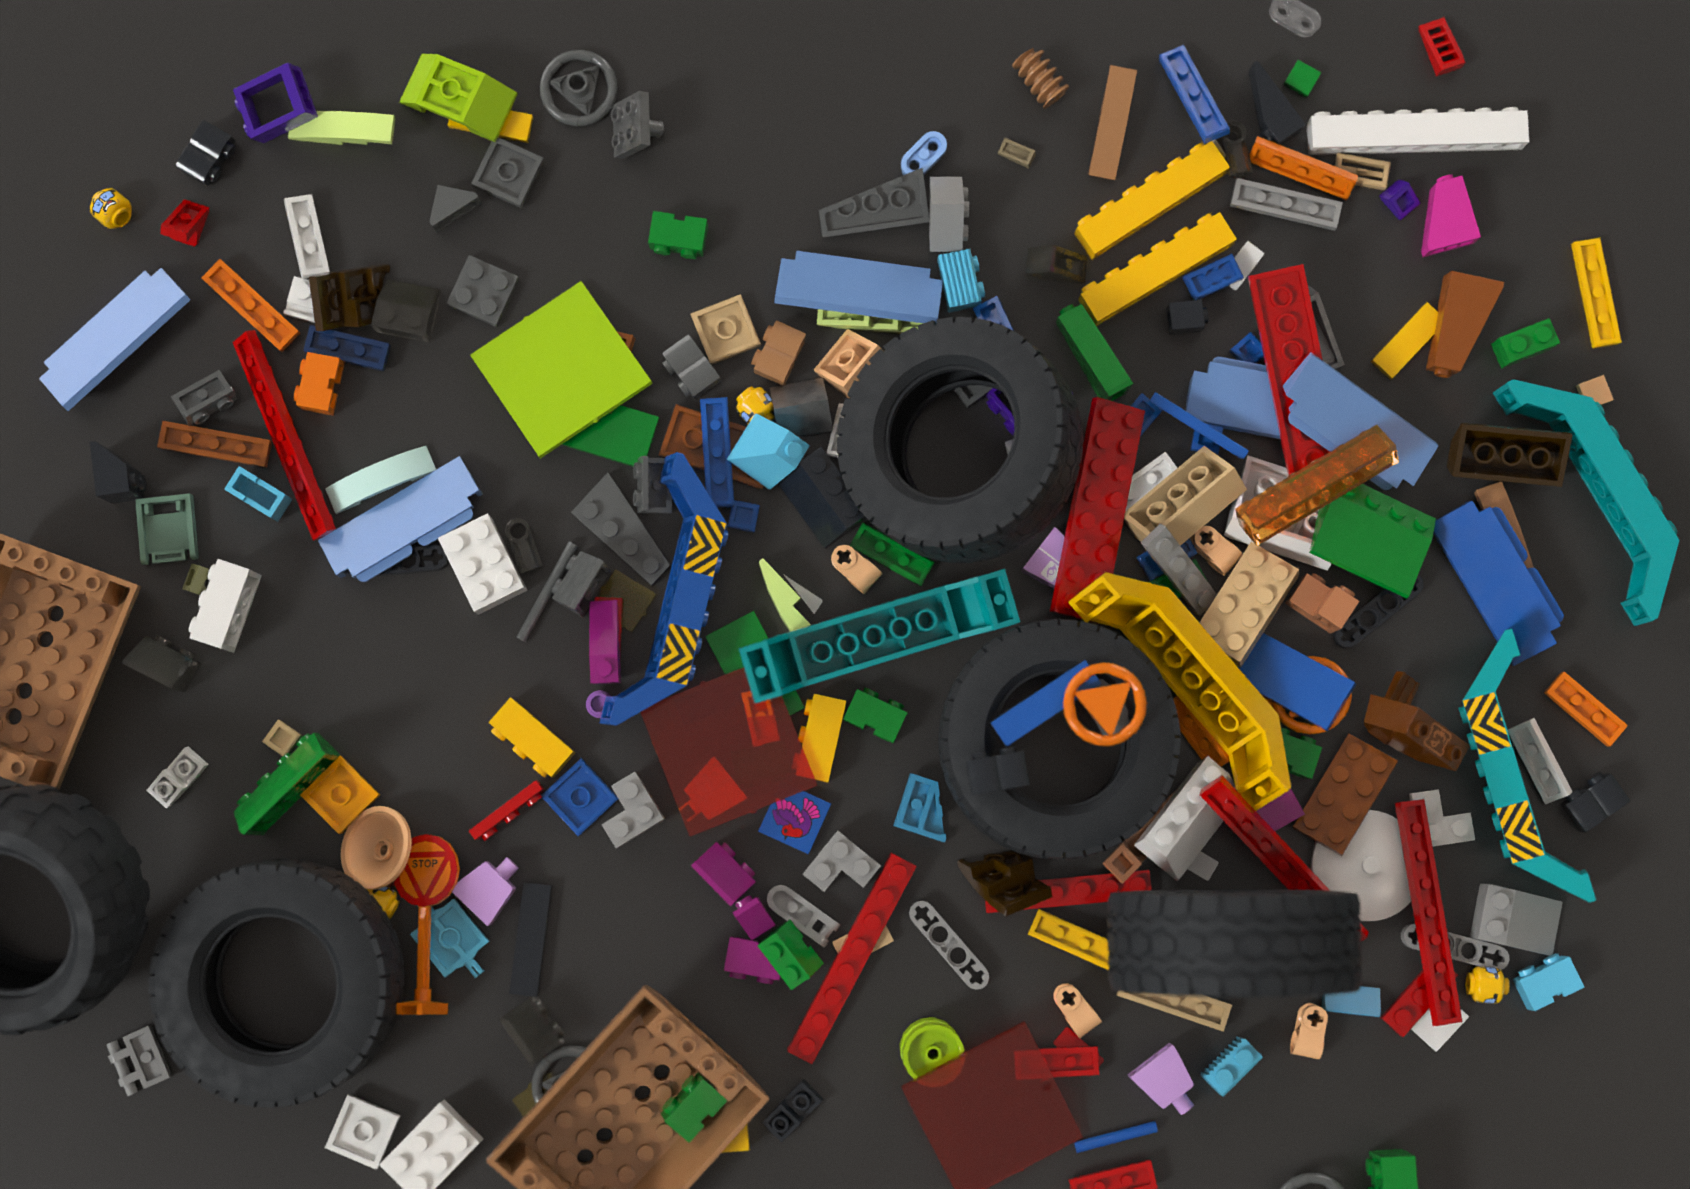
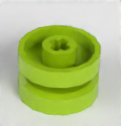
[899,1017,965,1086]

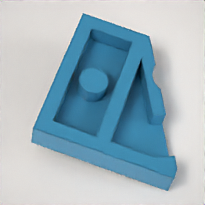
[893,773,946,843]

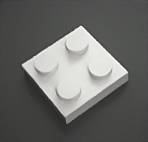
[325,1094,401,1170]

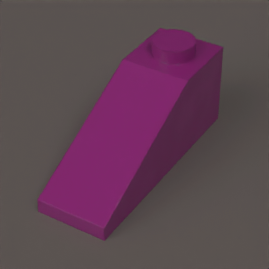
[589,600,621,684]

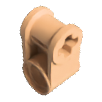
[1190,526,1243,576]
[831,545,882,594]
[1053,983,1102,1039]
[1290,1003,1328,1059]

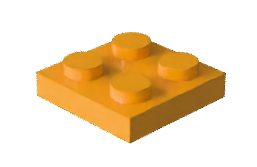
[301,756,380,834]

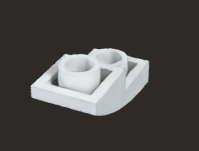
[146,746,209,809]

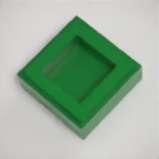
[1283,60,1321,98]

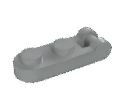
[767,885,840,948]

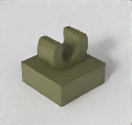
[182,563,209,595]

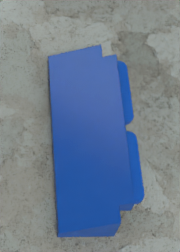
[1433,501,1564,666]

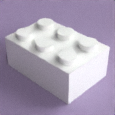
[438,513,528,615]
[189,559,262,653]
[380,1100,484,1189]

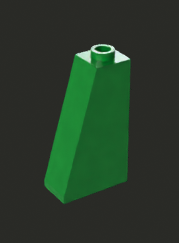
[1056,304,1133,401]

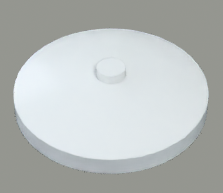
[1310,810,1411,921]

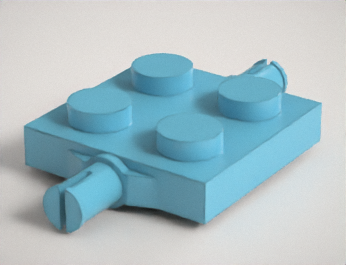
[410,898,490,978]

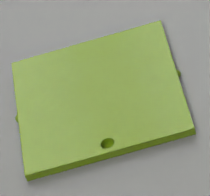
[470,281,653,459]

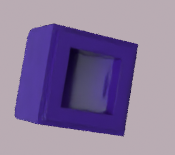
[1379,180,1421,220]

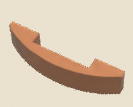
[1103,788,1178,883]

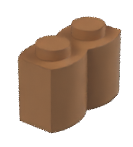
[751,320,806,386]

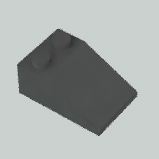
[552,551,611,617]

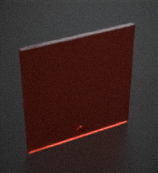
[641,667,817,837]
[901,1021,1083,1189]

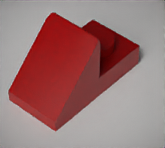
[160,199,210,247]

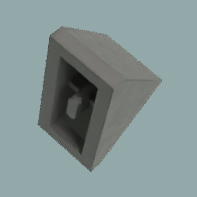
[429,185,482,233]

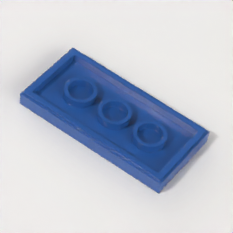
[1237,633,1356,732]

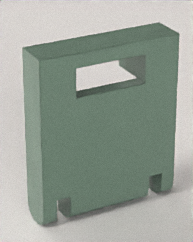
[135,493,199,565]

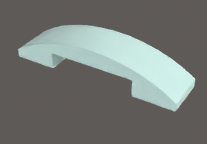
[325,446,437,514]

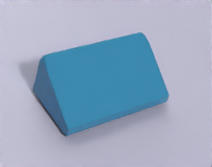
[1322,986,1381,1017]

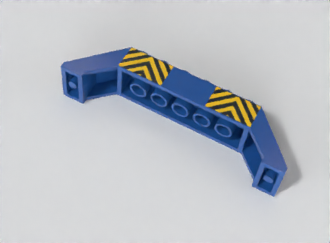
[599,452,728,726]

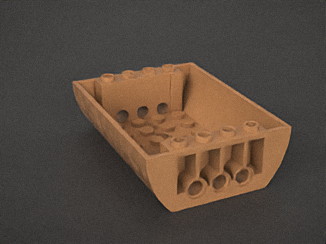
[0,534,141,790]
[486,985,769,1189]

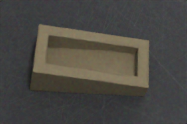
[998,138,1036,169]

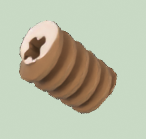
[1012,48,1069,109]

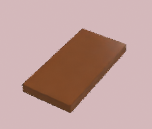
[659,404,764,490]

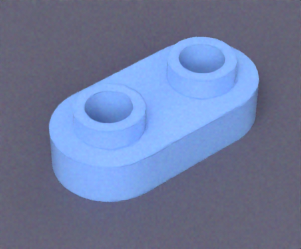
[901,131,947,175]

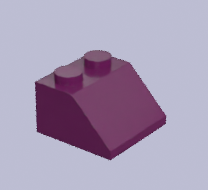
[691,842,756,906]

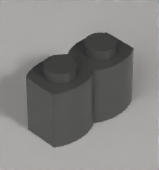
[662,334,721,400]

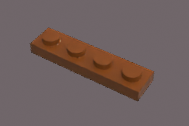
[157,421,272,468]

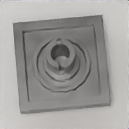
[611,91,664,159]

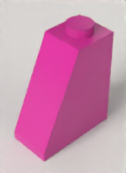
[1421,175,1481,257]

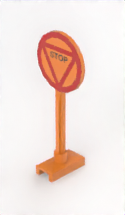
[394,834,460,1015]

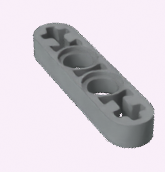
[909,901,989,990]
[1401,924,1509,970]

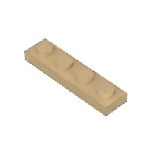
[1116,991,1232,1032]

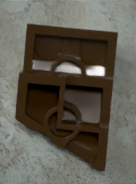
[309,264,390,331]
[957,850,1052,917]

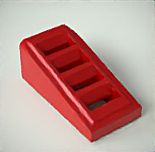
[1418,18,1466,77]

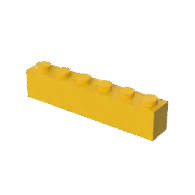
[1074,141,1230,260]
[1078,212,1237,326]

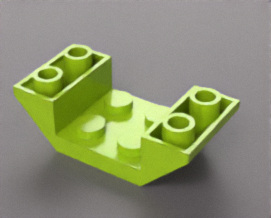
[400,54,518,142]

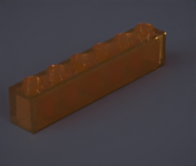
[1235,425,1399,546]

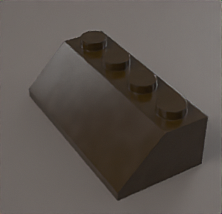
[1446,423,1573,487]

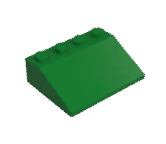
[1309,473,1436,598]
[233,732,341,835]

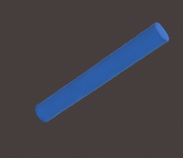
[1074,1121,1158,1153]

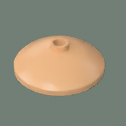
[341,806,411,890]

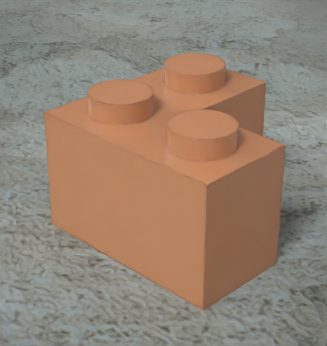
[1285,573,1359,634]

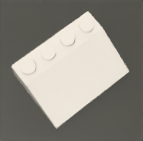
[1223,456,1332,571]

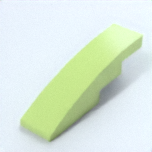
[288,111,395,145]
[817,309,923,334]
[759,558,811,631]

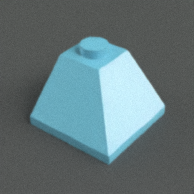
[727,414,810,489]

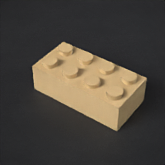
[1124,446,1247,545]
[1199,542,1299,668]

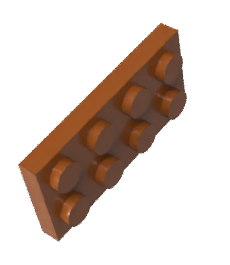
[1293,734,1398,856]

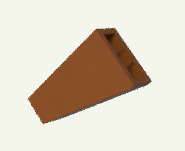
[1426,271,1504,378]

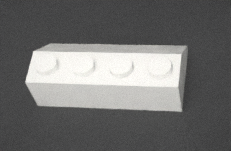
[1134,756,1236,881]

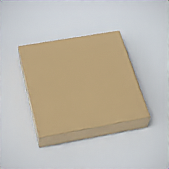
[691,294,761,365]

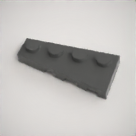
[819,168,930,237]
[571,473,671,586]

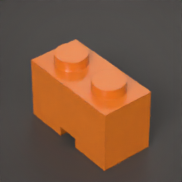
[294,352,345,416]

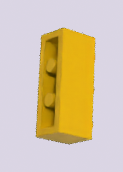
[792,694,846,783]
[488,697,576,778]

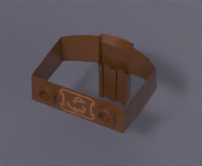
[1364,671,1470,771]

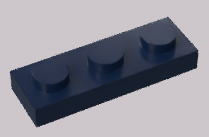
[303,325,391,371]

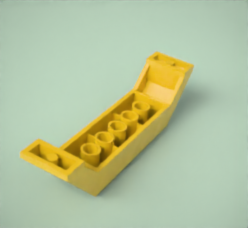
[1068,572,1291,811]

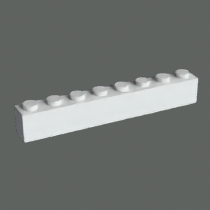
[1307,107,1529,155]

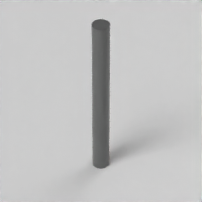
[516,541,578,642]

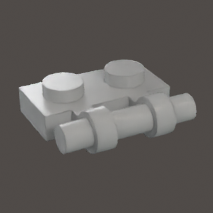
[107,1025,173,1096]

